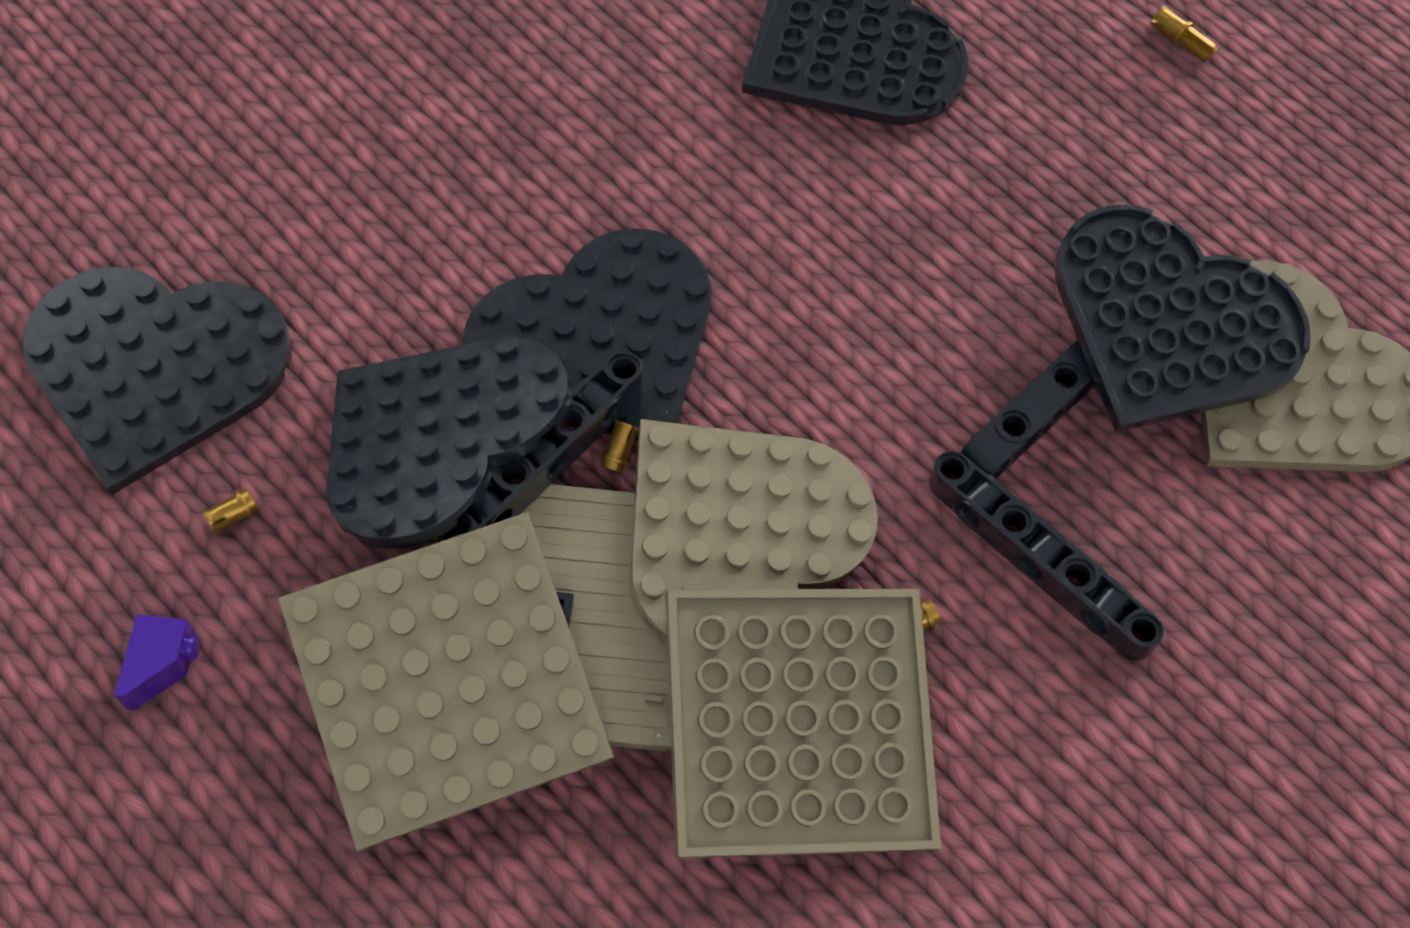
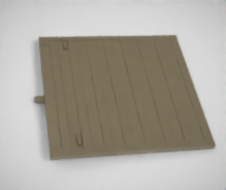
[435,480,671,752]

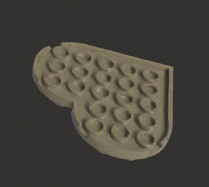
[1201,261,1410,472]
[630,419,878,643]

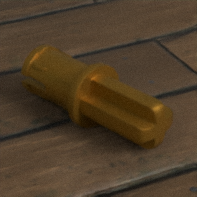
[1151,6,1217,62]

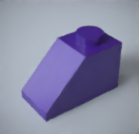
[114,614,200,710]

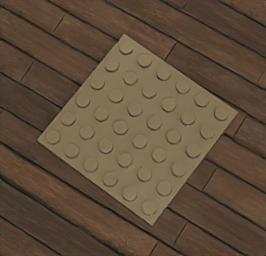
[278,512,614,851]
[665,589,941,859]

